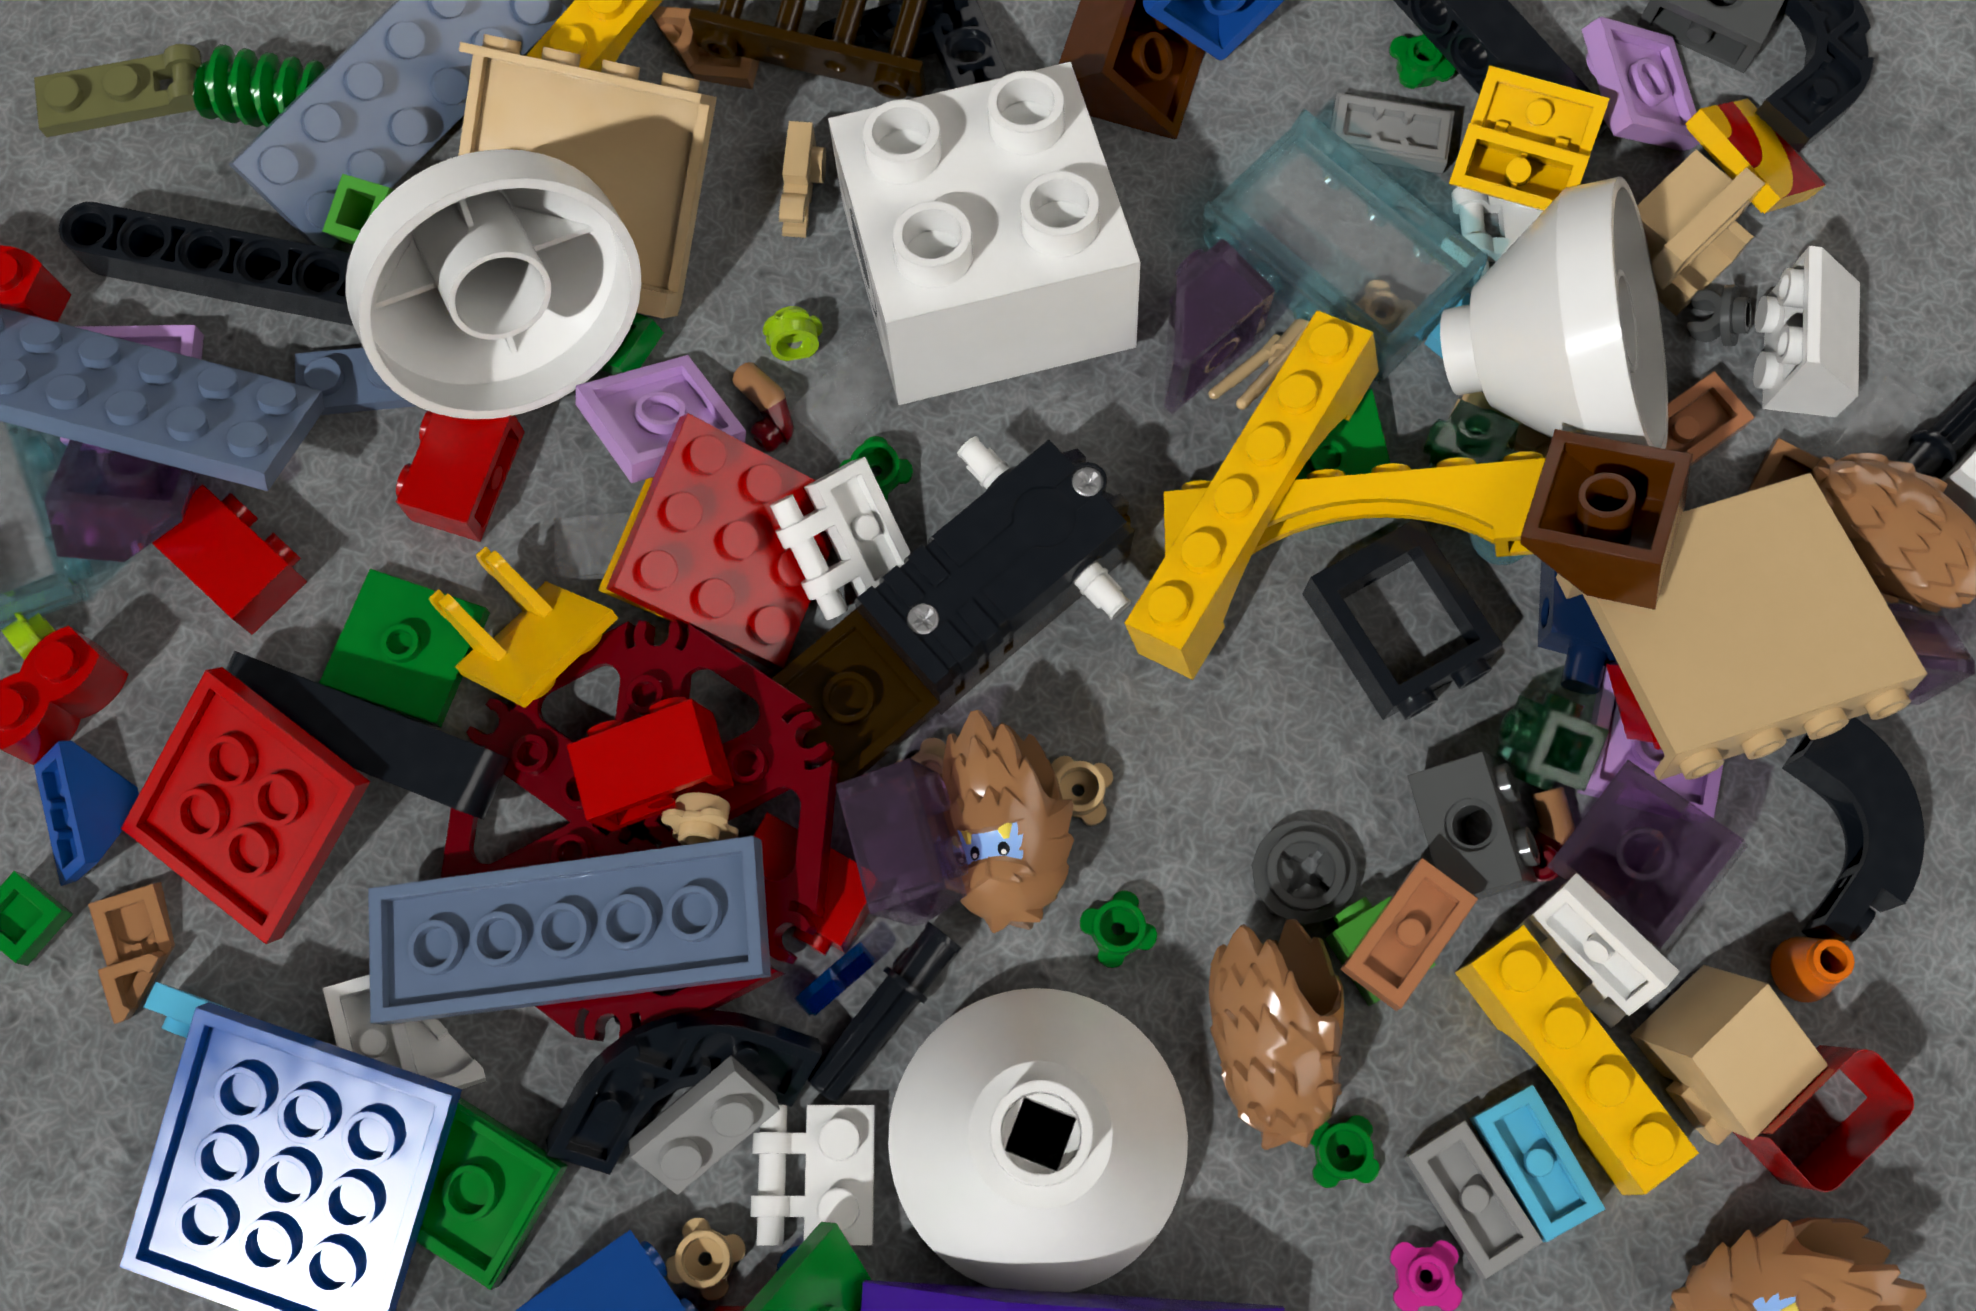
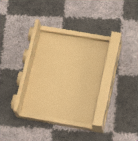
[458,34,717,319]
[1556,473,1928,781]

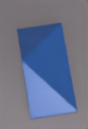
[34,740,139,886]

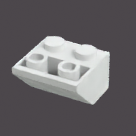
[1753,246,1860,417]

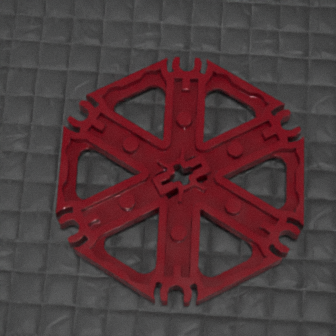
[441,620,839,1042]

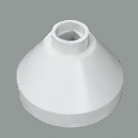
[346,149,641,419]
[1440,177,1668,449]
[888,988,1188,1292]

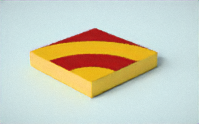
[1685,98,1825,214]

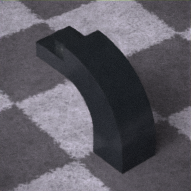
[1782,717,1925,943]

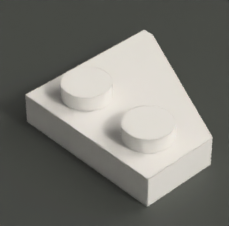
[323,975,486,1089]

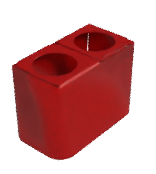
[1733,1045,1914,1192]

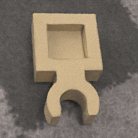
[779,121,826,238]

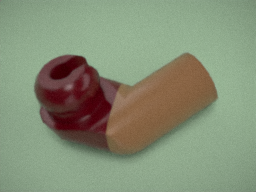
[732,362,795,452]
[1532,787,1579,882]

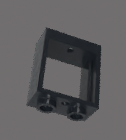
[1302,519,1503,720]

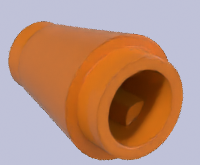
[1771,936,1855,1003]

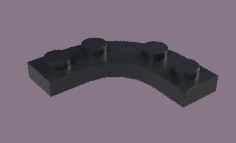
[1756,0,1874,153]
[546,1010,822,1175]

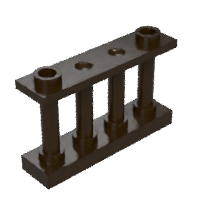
[688,0,928,99]

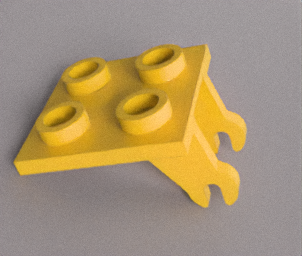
[429,546,618,708]

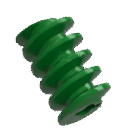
[192,44,325,127]

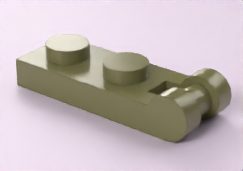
[34,44,202,137]

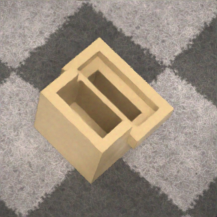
[1637,149,1765,316]
[1630,965,1829,1145]

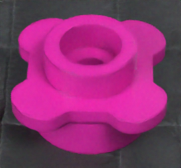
[1390,1240,1463,1311]

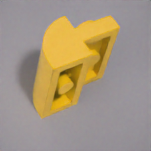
[1449,65,1610,211]

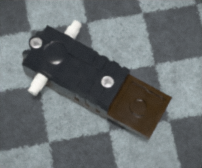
[771,436,1135,792]

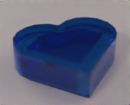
[794,942,875,1016]

